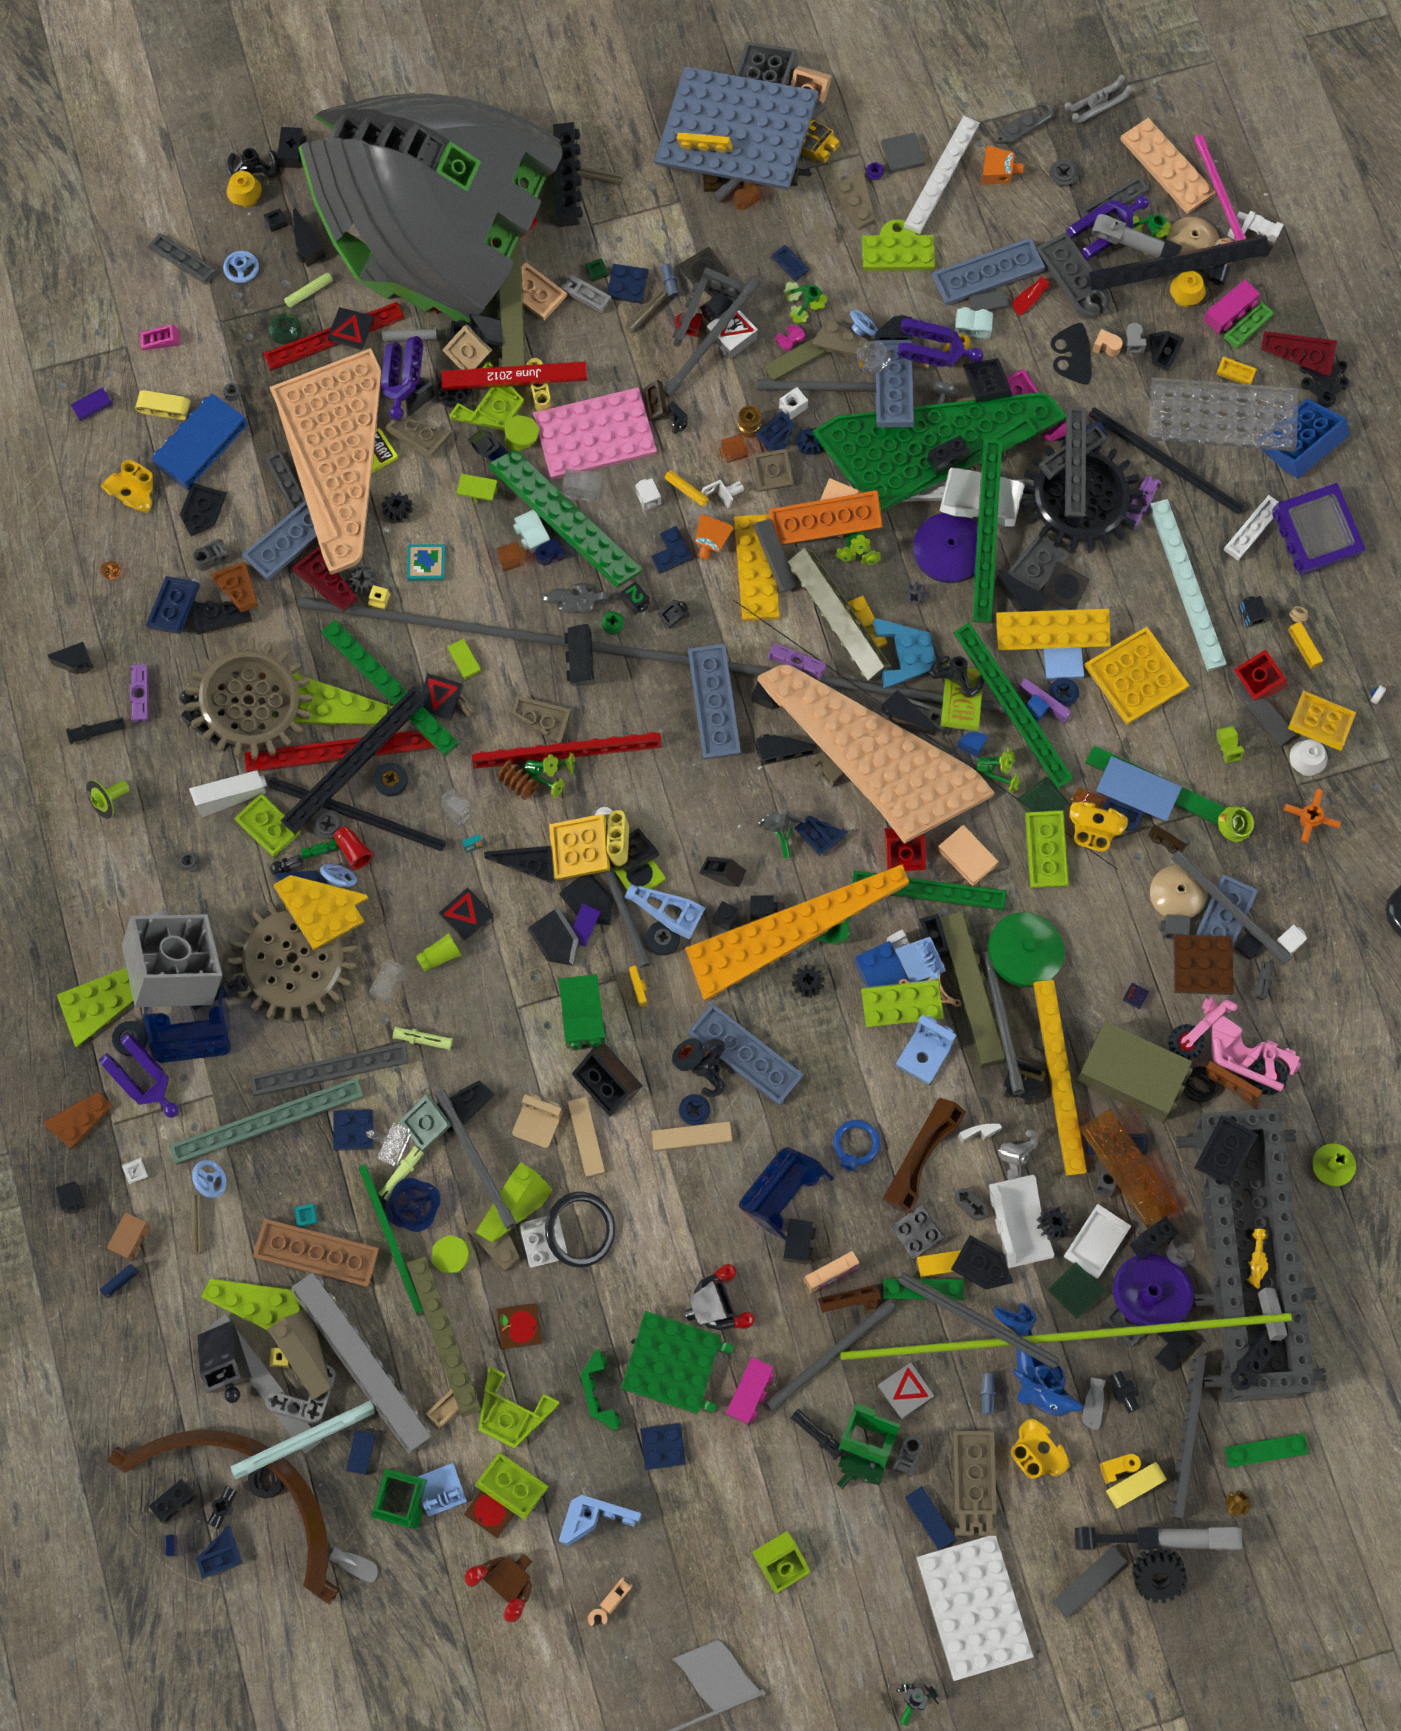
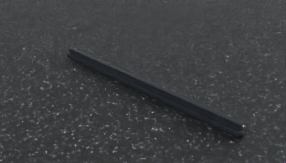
[1089,407,1244,514]
[269,777,446,851]

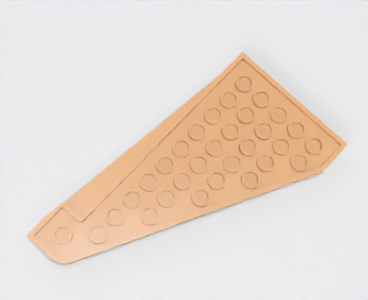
[269,348,382,575]
[757,665,994,844]

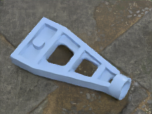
[625,884,706,939]

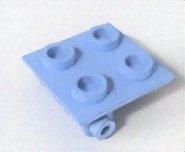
[895,937,946,982]
[418,1463,467,1517]

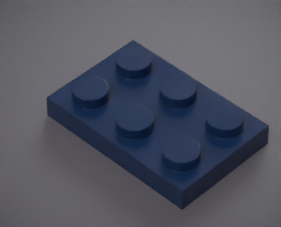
[146,576,200,634]

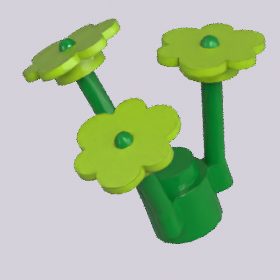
[525,753,575,799]

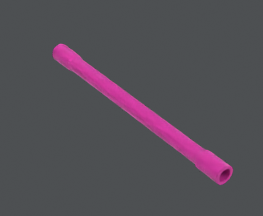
[1194,134,1247,241]

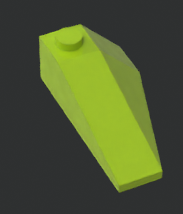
[476,1162,553,1243]

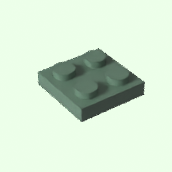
[399,1095,452,1151]

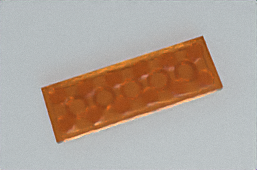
[1079,1108,1178,1229]

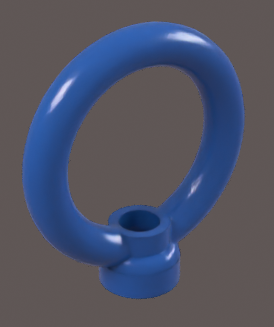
[833,1120,880,1171]

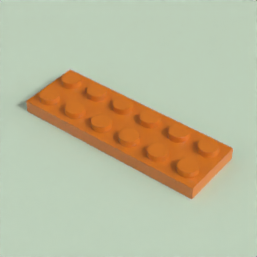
[769,490,883,545]

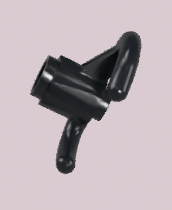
[226,148,279,178]
[929,656,985,697]
[691,1039,725,1097]

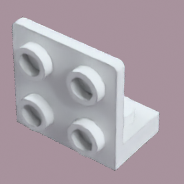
[519,1215,568,1267]

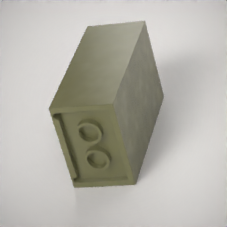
[1076,1021,1192,1122]

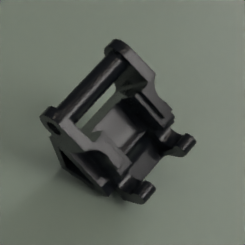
[1003,1055,1047,1106]

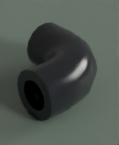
[1385,885,1401,937]

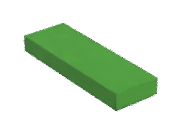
[1223,301,1274,349]

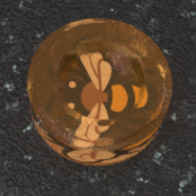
[101,561,121,580]

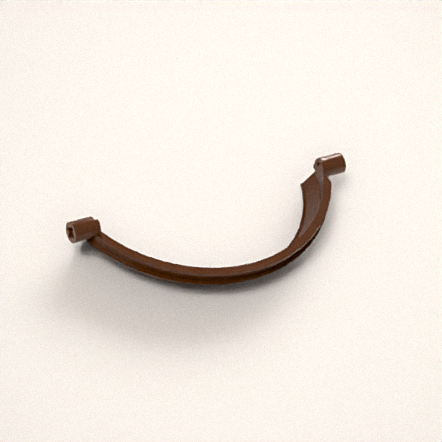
[108,1430,340,1605]

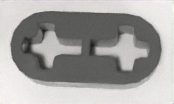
[954,1188,988,1221]

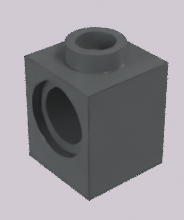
[1160,914,1190,939]

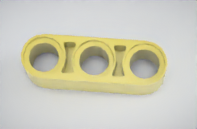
[527,358,551,411]
[135,390,191,420]
[606,810,629,866]
[1106,1462,1167,1509]

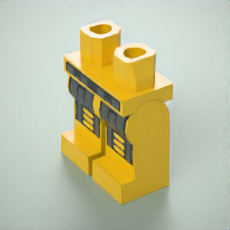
[800,119,840,163]

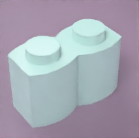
[955,307,993,339]
[513,510,551,554]

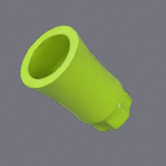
[416,932,462,972]

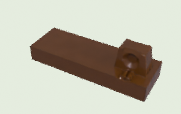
[818,1285,881,1313]

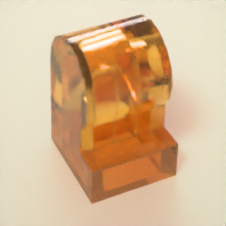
[734,182,760,210]
[1070,787,1103,808]

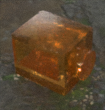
[719,433,748,464]
[496,541,526,571]

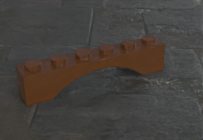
[883,1098,966,1214]

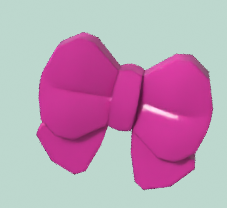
[775,325,806,351]

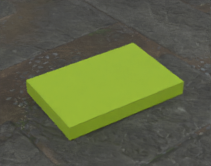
[234,793,301,858]
[475,1452,549,1521]

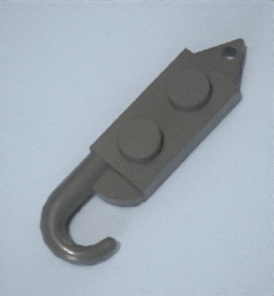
[996,102,1054,145]

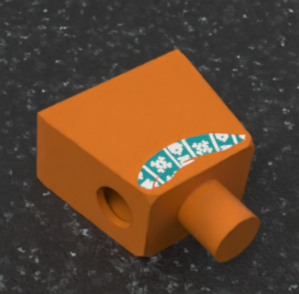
[982,146,1024,185]
[695,513,734,560]

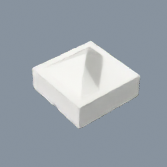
[122,1157,148,1184]

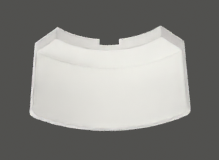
[940,468,1025,526]
[989,1175,1054,1268]

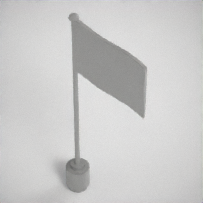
[668,1640,766,1731]

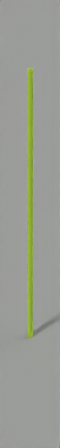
[840,1313,1292,1360]

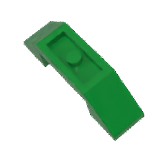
[581,1349,621,1432]

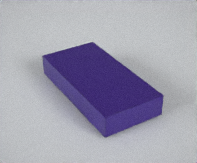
[71,387,112,421]
[572,904,601,947]

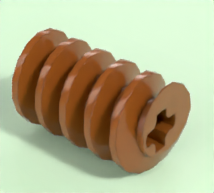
[498,759,540,800]

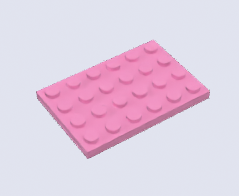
[533,387,657,480]

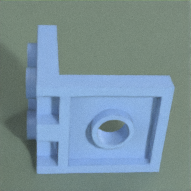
[895,1015,956,1085]

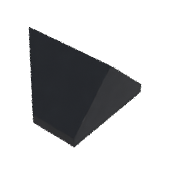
[469,313,503,346]
[1149,330,1184,371]
[406,377,435,418]

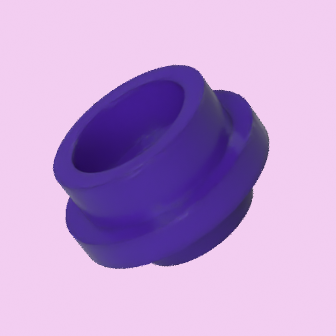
[866,162,884,180]

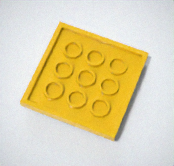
[1084,626,1190,725]

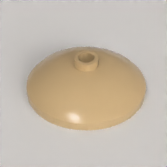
[1166,217,1220,253]
[1150,865,1208,919]

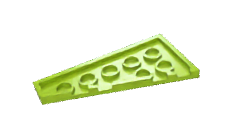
[272,674,393,726]
[57,968,134,1049]
[201,1279,336,1332]

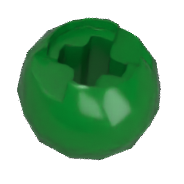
[601,611,625,635]

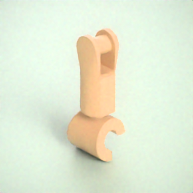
[587,1577,633,1627]

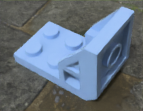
[559,1495,642,1546]

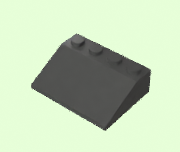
[735,41,799,86]

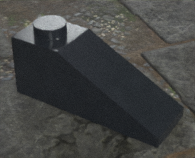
[293,208,326,267]
[996,569,1048,612]
[881,690,938,736]
[756,734,817,766]

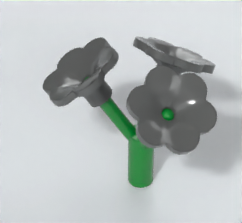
[756,812,806,858]

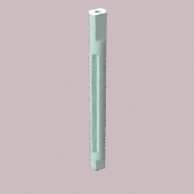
[231,1401,375,1480]

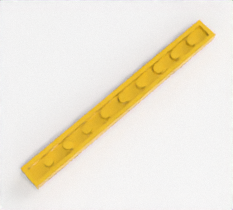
[1033,980,1087,1176]

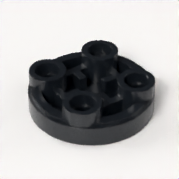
[435,374,472,408]

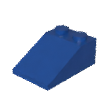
[854,941,908,987]

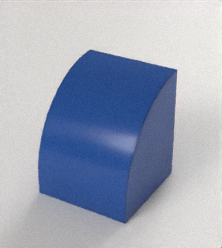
[1025,694,1049,724]
[957,732,988,758]

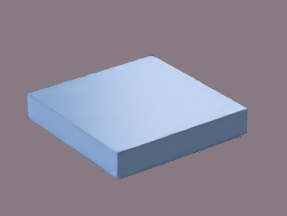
[1043,648,1084,681]

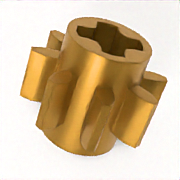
[1224,1491,1252,1517]

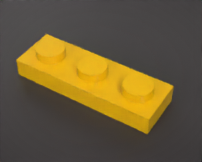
[677,133,733,153]
[848,596,888,648]

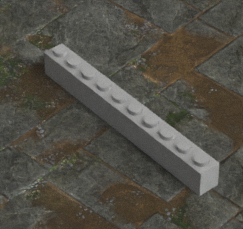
[291,1273,431,1455]

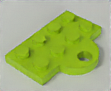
[862,219,935,271]

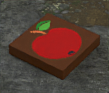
[497,1303,542,1350]
[464,1490,514,1539]

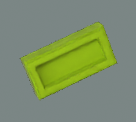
[447,639,481,680]

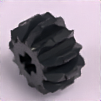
[381,491,413,523]
[792,965,825,998]
[1036,1207,1071,1241]

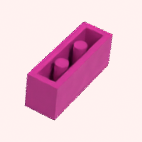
[1204,279,1260,334]
[726,1357,775,1425]

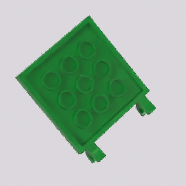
[620,1311,734,1415]

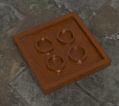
[1173,935,1234,995]

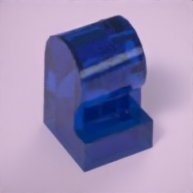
[535,537,566,566]

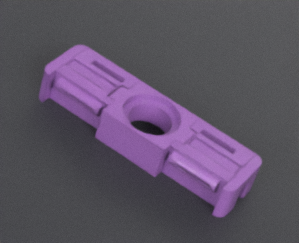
[1122,476,1161,530]
[768,644,826,680]
[130,664,149,723]
[1017,678,1071,724]

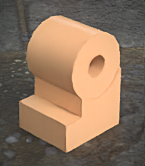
[1092,329,1123,357]

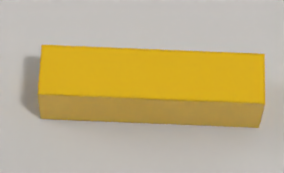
[1288,621,1323,669]

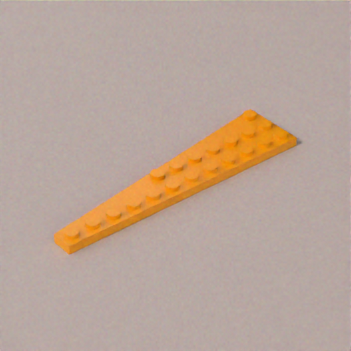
[685,865,910,1002]

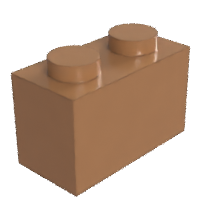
[107,1212,150,1262]

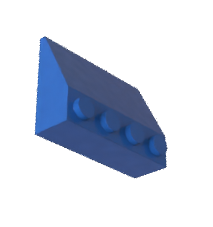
[1256,398,1350,479]

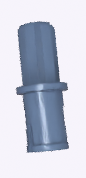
[661,263,680,299]
[980,1373,996,1415]

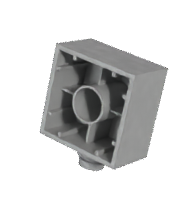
[122,911,222,1007]

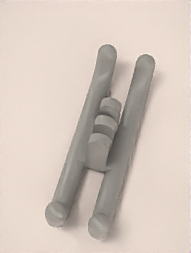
[1064,75,1133,123]

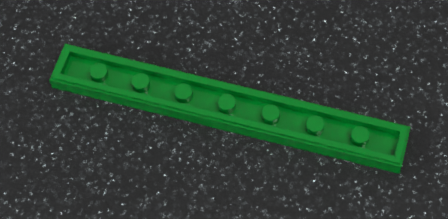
[1085,746,1226,826]
[852,870,1006,911]
[358,1164,425,1316]

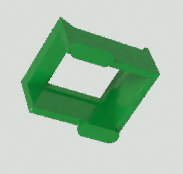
[838,1404,900,1469]
[370,1468,428,1529]

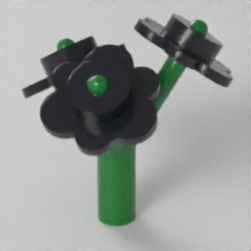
[896,1682,939,1726]

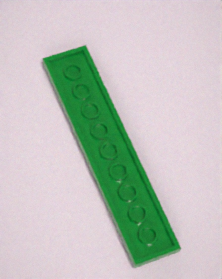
[489,450,643,588]

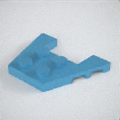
[873,619,936,689]

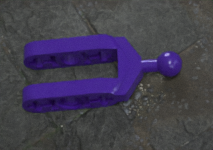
[1066,195,1149,260]
[897,318,984,367]
[381,336,424,420]
[99,1033,179,1118]

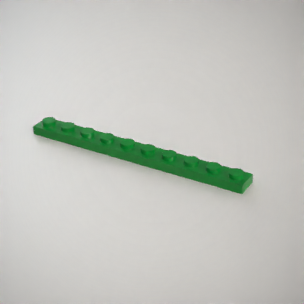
[972,439,1003,624]
[321,620,459,757]
[953,622,1074,789]

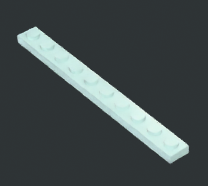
[1149,499,1227,672]

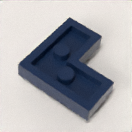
[651,526,693,574]

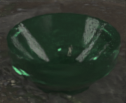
[269,313,302,345]

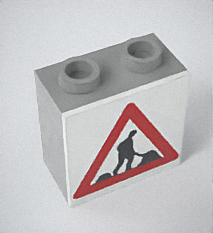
[706,310,758,359]

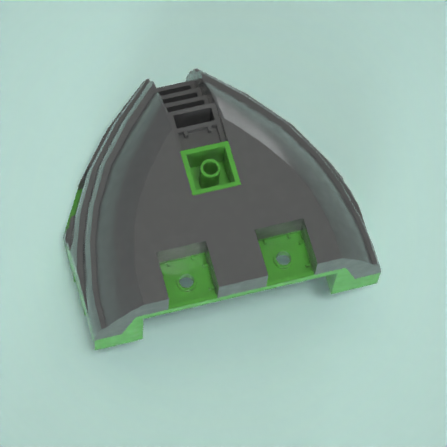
[298,93,562,323]

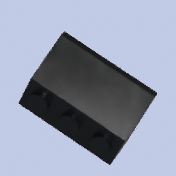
[564,624,594,686]
[572,1043,643,1117]

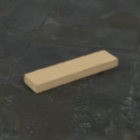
[567,1097,605,1178]
[652,1121,732,1151]

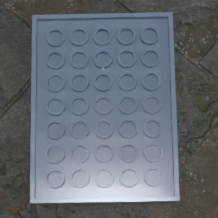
[654,67,819,190]

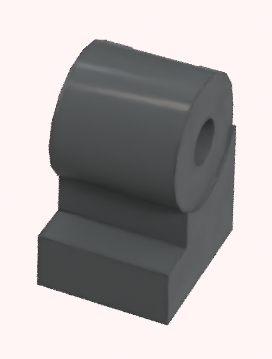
[1094,1163,1121,1198]

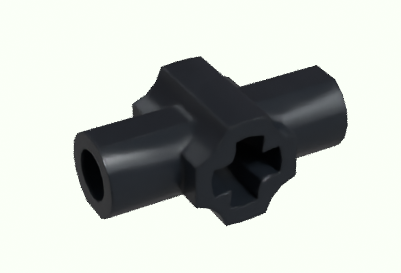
[1110,1371,1140,1414]
[207,1486,238,1529]

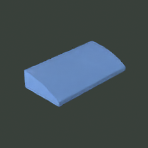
[1096,756,1182,822]

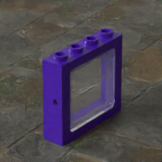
[1272,483,1366,576]

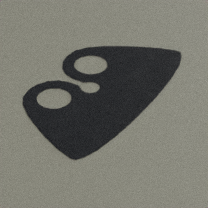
[1051,323,1091,385]

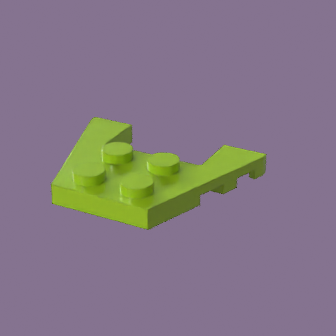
[449,361,524,431]
[478,1366,560,1449]

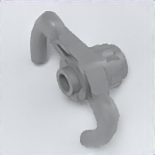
[998,1129,1039,1180]

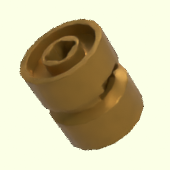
[738,405,762,438]

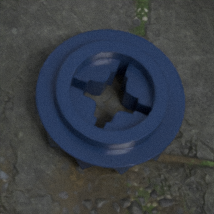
[796,426,823,455]
[1049,678,1079,707]
[679,1094,710,1126]

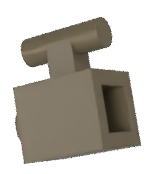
[811,751,846,787]

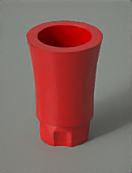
[333,826,374,870]

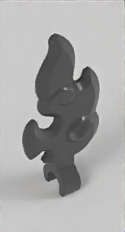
[541,583,610,613]

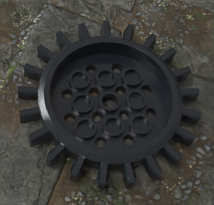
[1022,439,1143,554]

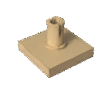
[442,324,492,369]

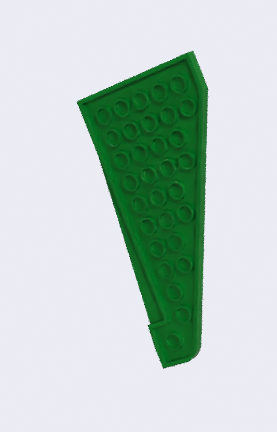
[812,392,1066,513]

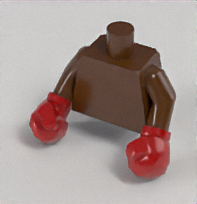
[464,1553,533,1623]

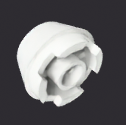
[1290,739,1328,776]

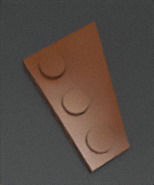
[210,561,259,612]
[1206,1061,1262,1110]
[42,1092,113,1149]

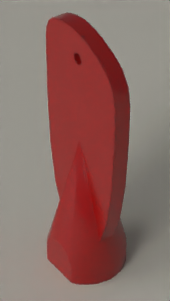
[1012,277,1050,316]

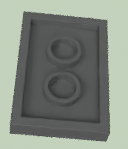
[1007,534,1070,592]

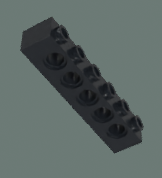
[553,122,583,227]

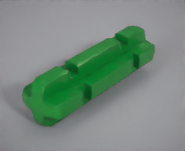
[301,839,339,859]

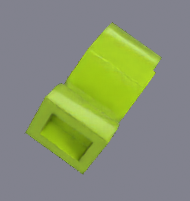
[1216,726,1244,764]

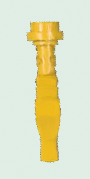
[1246,1229,1268,1289]

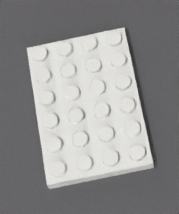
[916,1536,1033,1681]

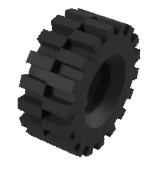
[1132,1547,1187,1603]

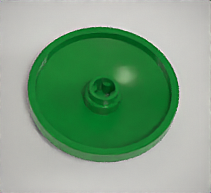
[987,912,1065,988]

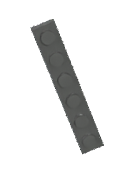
[1065,407,1086,518]

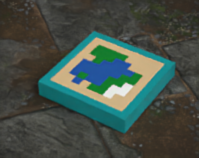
[407,544,445,581]

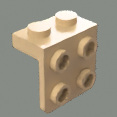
[512,1094,563,1148]

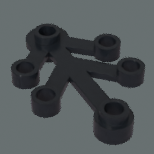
[1299,361,1349,408]

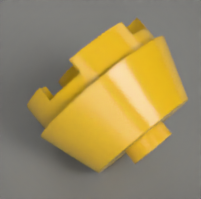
[226,171,262,208]
[1170,271,1206,307]

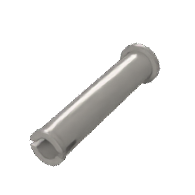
[382,327,438,342]

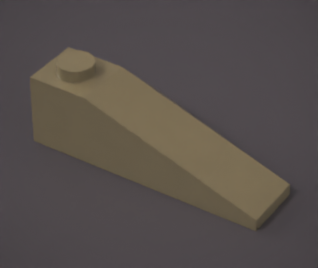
[267,1310,331,1400]

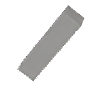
[1258,1288,1287,1341]

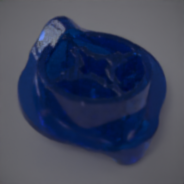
[386,1178,440,1232]

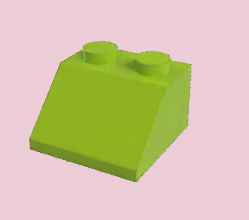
[752,1531,811,1594]

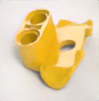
[100,460,153,513]
[1069,802,1128,852]
[1011,1419,1069,1479]

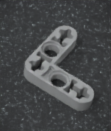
[265,1365,335,1424]

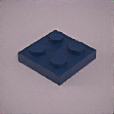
[607,264,648,304]
[333,1109,374,1151]
[640,1423,686,1471]

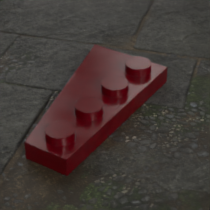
[1261,331,1337,378]
[292,546,357,613]

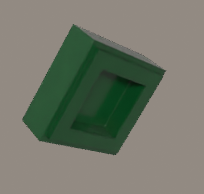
[585,258,609,282]

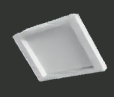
[1064,1204,1131,1279]

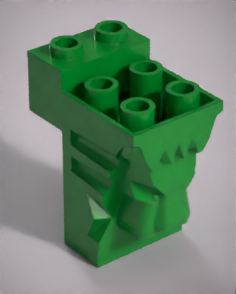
[558,974,606,1050]

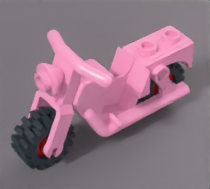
[1168,996,1301,1095]

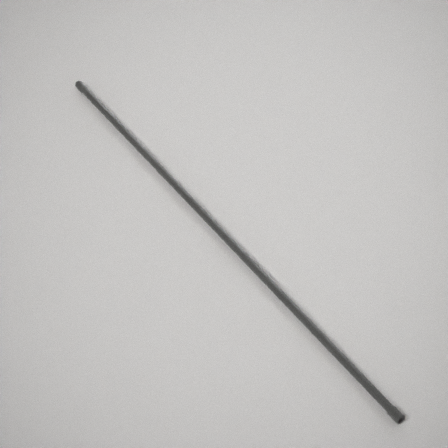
[297,596,1006,714]

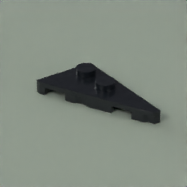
[484,846,554,883]

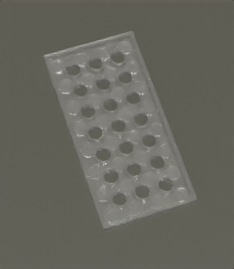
[1147,377,1299,451]

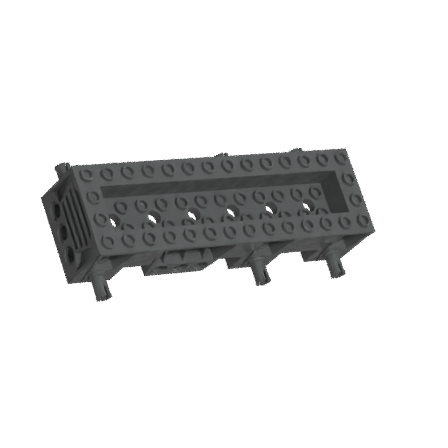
[1175,1108,1326,1403]

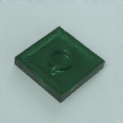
[1017,776,1071,812]
[1048,1262,1105,1319]

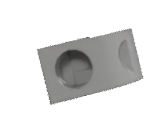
[1125,323,1146,353]

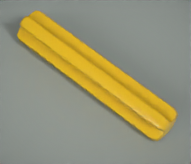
[664,471,709,507]

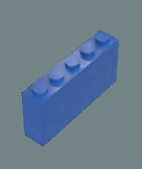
[152,393,248,491]

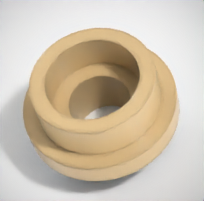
[1289,606,1308,622]

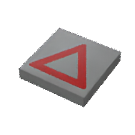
[878,1362,934,1419]

